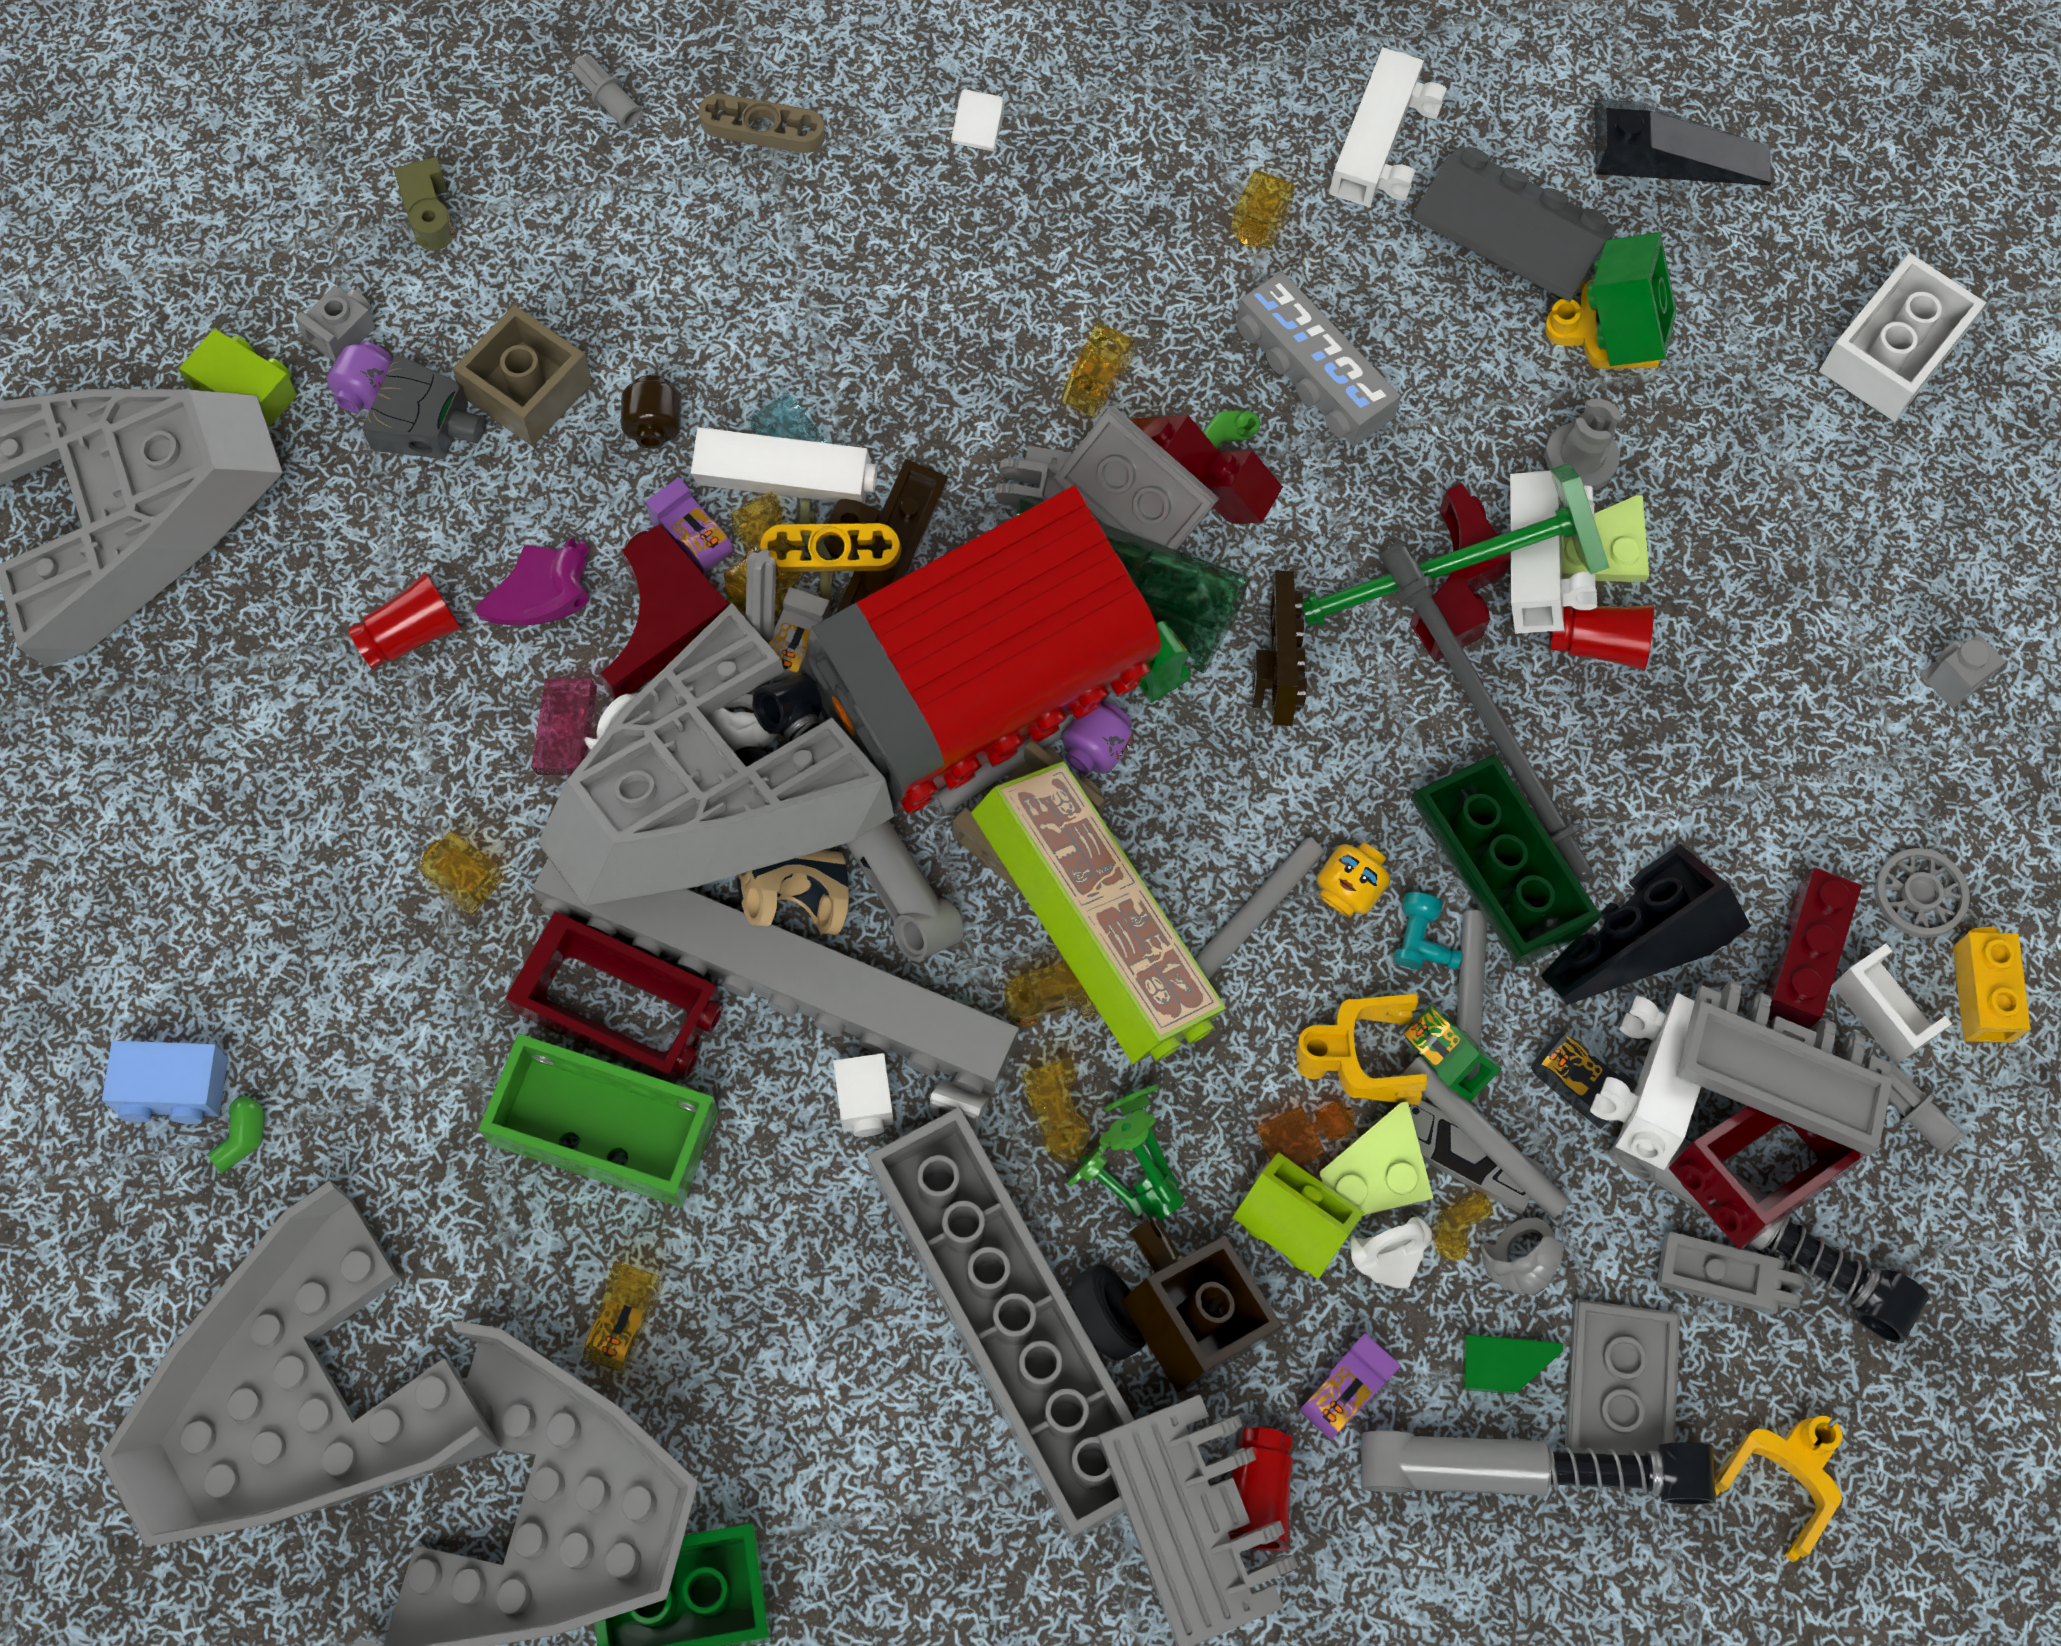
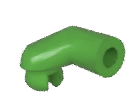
[1202,410,1260,449]
[207,1096,265,1174]

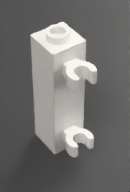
[1329,47,1447,208]
[691,427,877,504]
[1510,471,1597,634]
[1590,993,1701,1170]

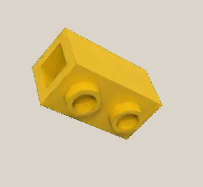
[1953,927,2031,1043]

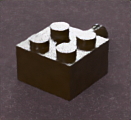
[1121,1215,1283,1393]

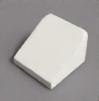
[951,89,1004,152]
[930,1080,989,1130]

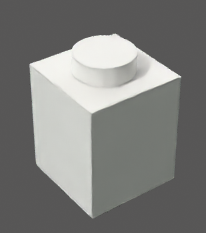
[833,1053,894,1137]

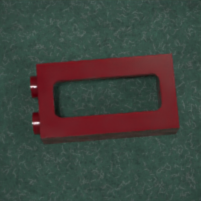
[505,911,723,1084]
[1669,1106,1868,1250]

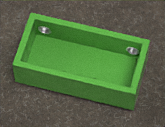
[478,1033,719,1208]

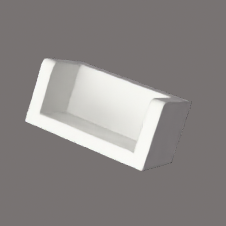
[1832,943,1952,1065]

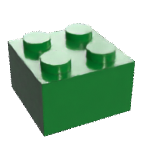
[1587,232,1677,366]

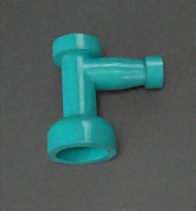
[1393,892,1462,970]

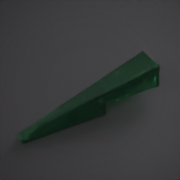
[1016,496,1251,673]

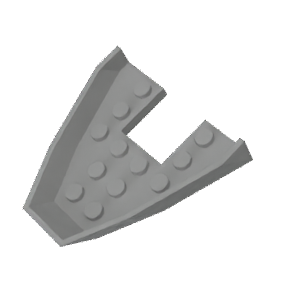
[0,389,283,667]
[538,603,894,906]
[99,1180,503,1547]
[355,1321,699,1646]

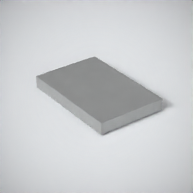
[1053,405,1220,571]
[1565,1299,1680,1456]

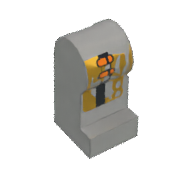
[768,587,831,681]

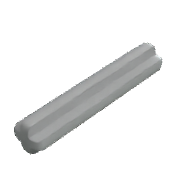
[746,549,776,643]

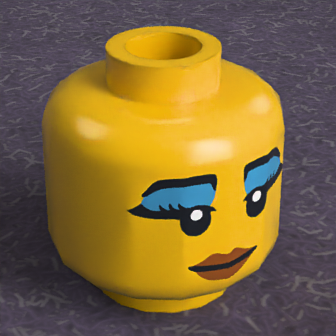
[1316,842,1391,918]

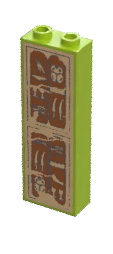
[971,761,1226,1064]

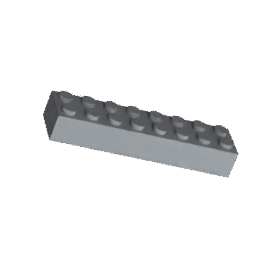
[867,1106,1134,1543]

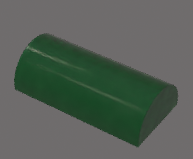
[1411,754,1602,967]

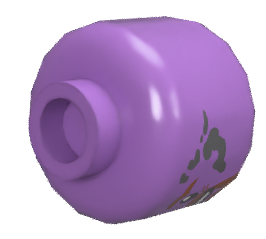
[327,341,393,413]
[1062,701,1134,774]

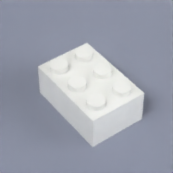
[1819,253,1986,422]

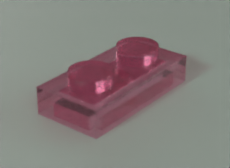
[531,678,597,775]

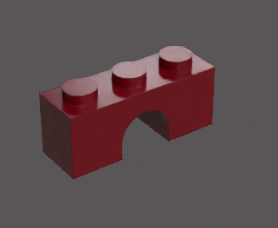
[1764,867,1862,1029]

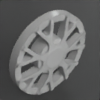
[1875,848,1970,938]

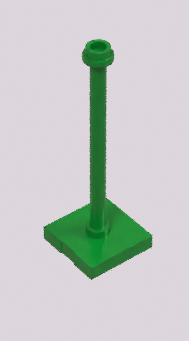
[1302,463,1610,627]

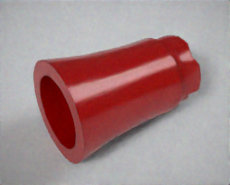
[347,572,462,670]
[1549,605,1654,671]
[1228,1427,1293,1552]

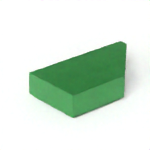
[1462,1334,1563,1395]

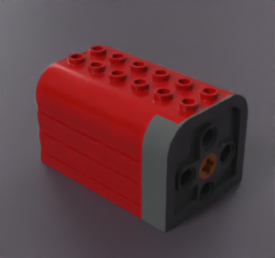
[801,485,1161,815]

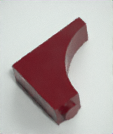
[600,524,729,700]

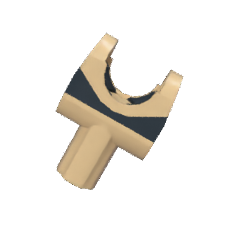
[736,850,849,935]

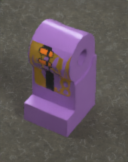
[645,477,733,574]
[1299,1333,1401,1440]

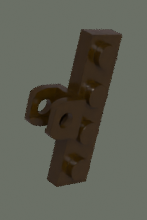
[824,459,949,614]
[1252,570,1307,726]

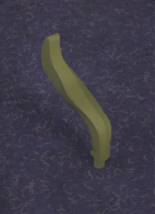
[799,499,834,607]

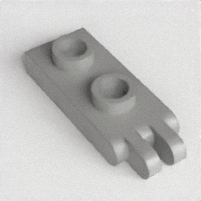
[1656,1231,1804,1314]

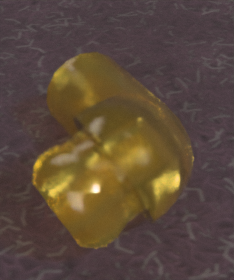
[1434,1192,1494,1261]

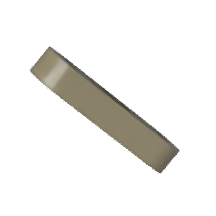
[698,93,825,153]

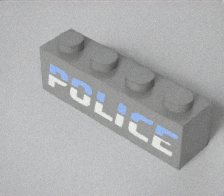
[1236,271,1401,447]

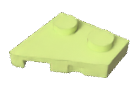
[1562,495,1649,582]
[1319,1101,1433,1216]

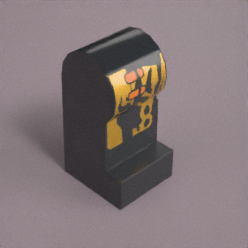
[1531,1033,1638,1130]

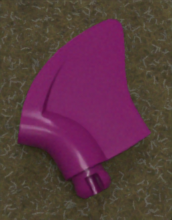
[475,538,590,626]

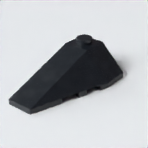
[1594,99,1772,186]
[1541,844,1751,1005]

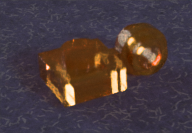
[1255,1100,1356,1167]

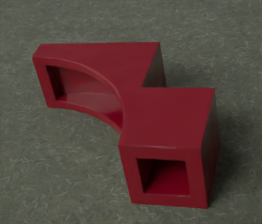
[1130,415,1283,524]
[1410,483,1511,662]

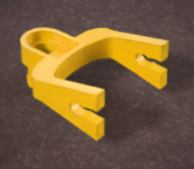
[1545,280,1659,369]
[1296,993,1428,1105]
[1715,1416,1843,1563]

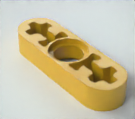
[760,523,901,572]

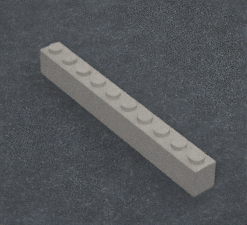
[532,858,1019,1095]

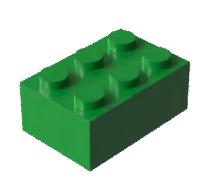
[595,1523,773,1646]

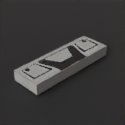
[1409,1100,1546,1214]

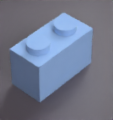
[102,1041,228,1124]

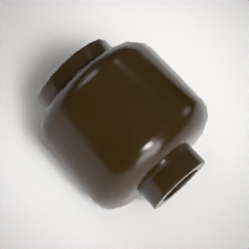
[620,375,682,449]

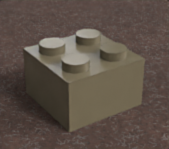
[452,305,593,447]

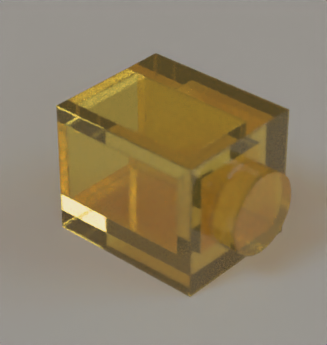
[1230,169,1296,250]
[418,830,504,916]

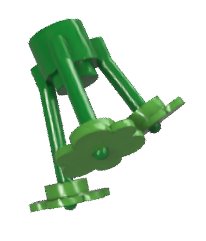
[1066,1084,1185,1220]

